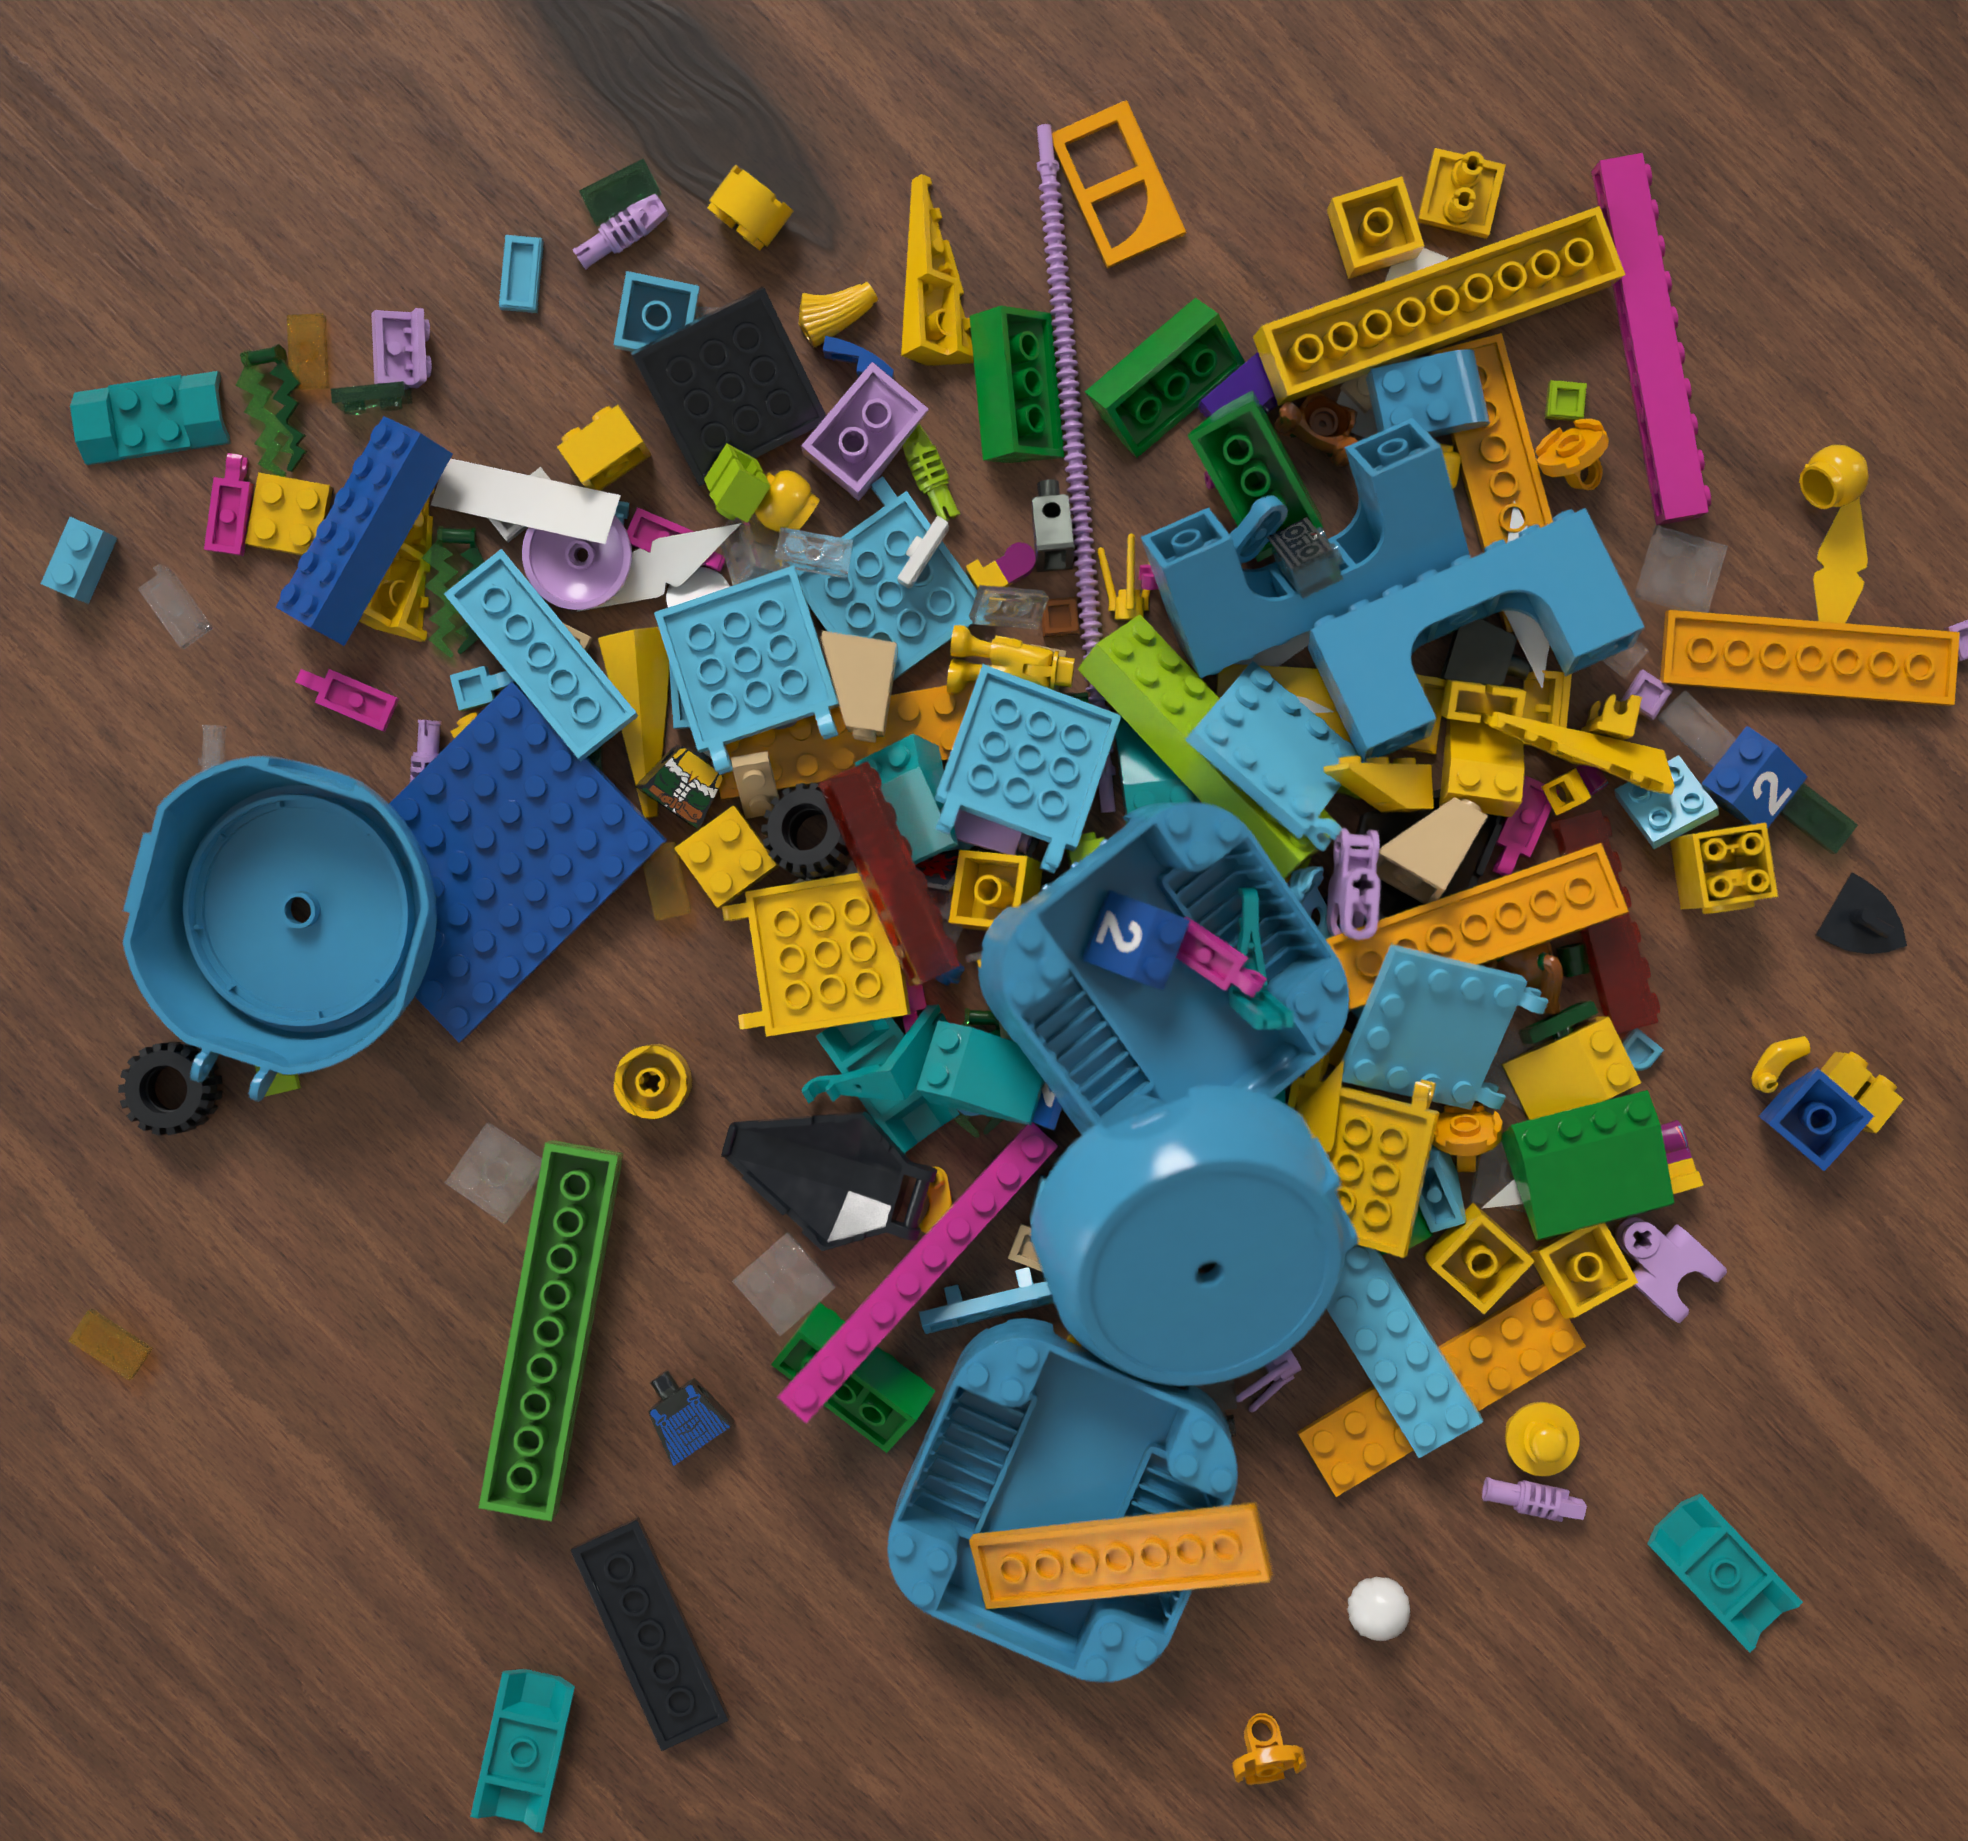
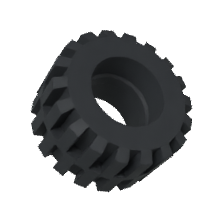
[761,783,862,880]
[118,1042,223,1135]

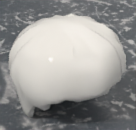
[1347,1576,1410,1641]

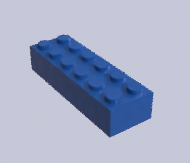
[276,416,453,646]

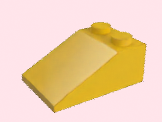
[1439,713,1525,817]
[1501,1016,1641,1120]

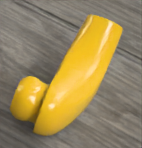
[1751,1036,1811,1093]
[919,1166,952,1233]

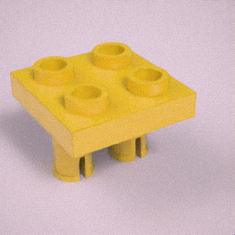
[1417,148,1506,239]

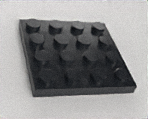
[631,286,827,486]

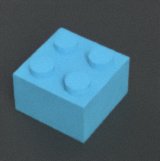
[614,271,700,352]

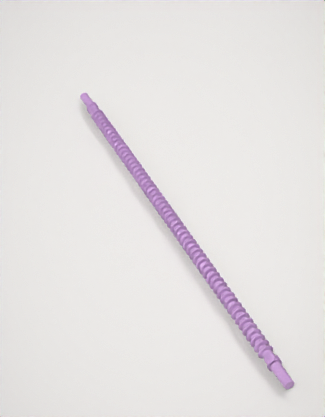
[1037,124,1116,813]

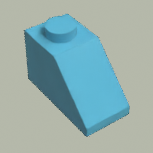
[1419,1145,1466,1233]

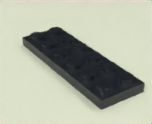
[570,1517,730,1751]

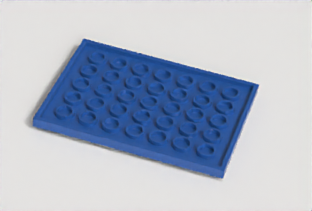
[389,681,667,1043]

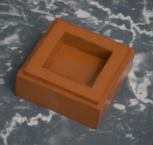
[1040,597,1079,638]

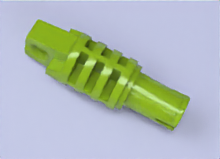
[903,423,961,521]

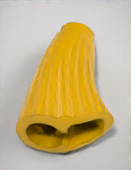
[798,282,878,348]

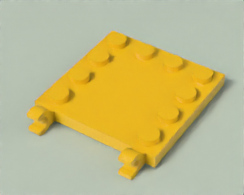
[722,868,911,1037]
[1287,1054,1439,1258]

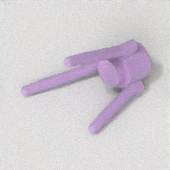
[1236,1349,1301,1412]

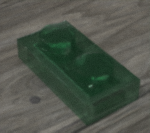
[579,158,662,227]
[331,381,413,415]
[1780,783,1858,854]

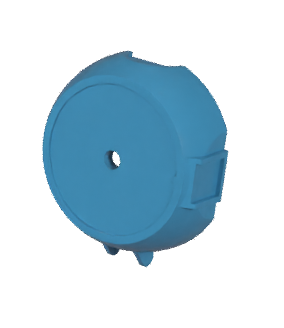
[123,756,437,1101]
[1031,1086,1359,1385]

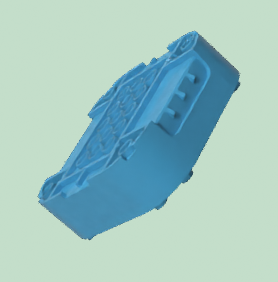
[978,803,1349,1135]
[888,1318,1237,1682]

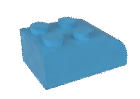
[1366,349,1490,438]

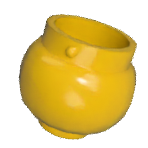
[1799,445,1869,509]
[754,470,819,537]

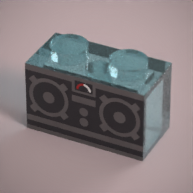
[1267,517,1343,599]

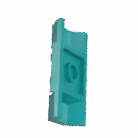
[70,371,231,465]
[815,1017,960,1153]
[1647,1494,1803,1653]
[470,1669,575,1833]

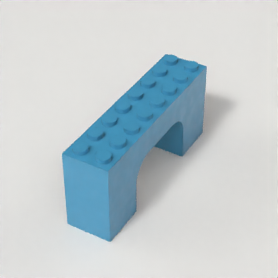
[1141,418,1469,678]
[1308,508,1644,763]

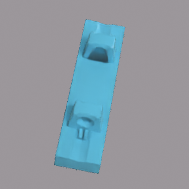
[919,1267,1055,1334]

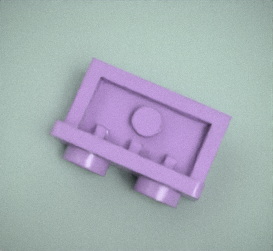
[371,308,432,388]

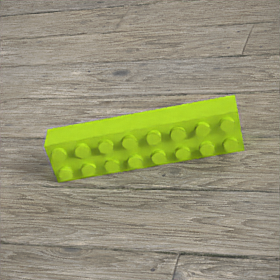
[1078,614,1340,879]

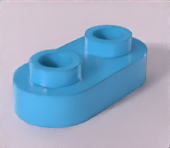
[1230,496,1288,563]

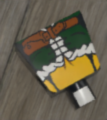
[635,745,724,829]

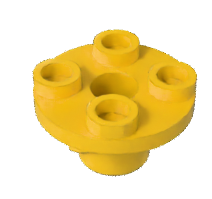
[1505,1402,1580,1476]

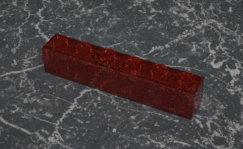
[818,761,960,987]
[1551,810,1660,1034]

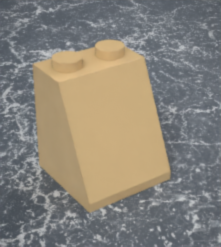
[821,631,898,742]
[1376,797,1487,904]

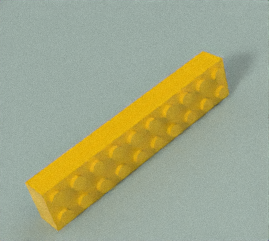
[1253,206,1625,406]

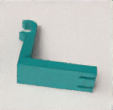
[1229,887,1293,1030]
[802,1004,948,1104]

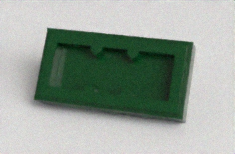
[1518,1000,1599,1044]

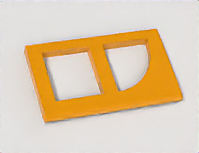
[1052,100,1187,269]

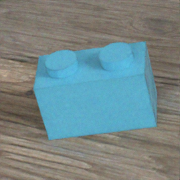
[41,517,117,604]

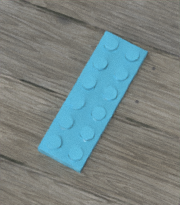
[444,549,638,762]
[1326,1244,1483,1458]

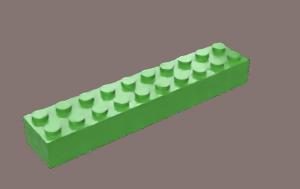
[479,1140,624,1521]

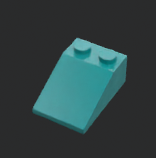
[1115,716,1200,824]
[855,734,958,872]
[916,1020,1045,1125]

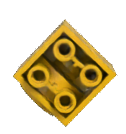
[1670,823,1778,914]

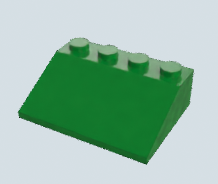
[1501,1090,1675,1241]

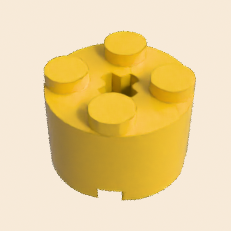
[707,165,794,251]
[614,1044,692,1119]

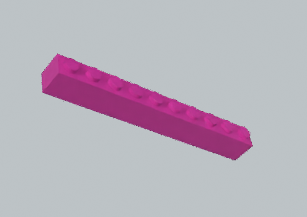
[1592,153,1711,526]
[777,1122,1058,1423]

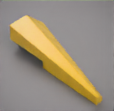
[901,174,974,366]
[359,489,434,642]
[598,627,670,819]
[1489,712,1675,795]

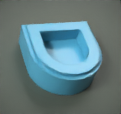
[1621,1027,1664,1071]

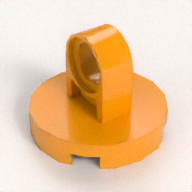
[1535,418,1609,490]
[1432,1103,1503,1172]
[1232,1713,1307,1785]

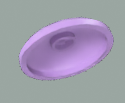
[522,515,632,610]

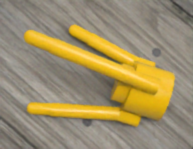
[1097,534,1150,620]

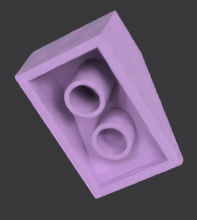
[801,362,929,501]

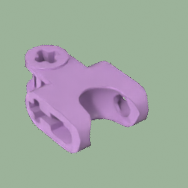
[1326,828,1380,940]
[1615,1217,1727,1323]

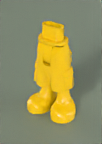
[947,625,1075,694]

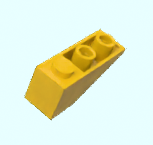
[1323,756,1434,812]

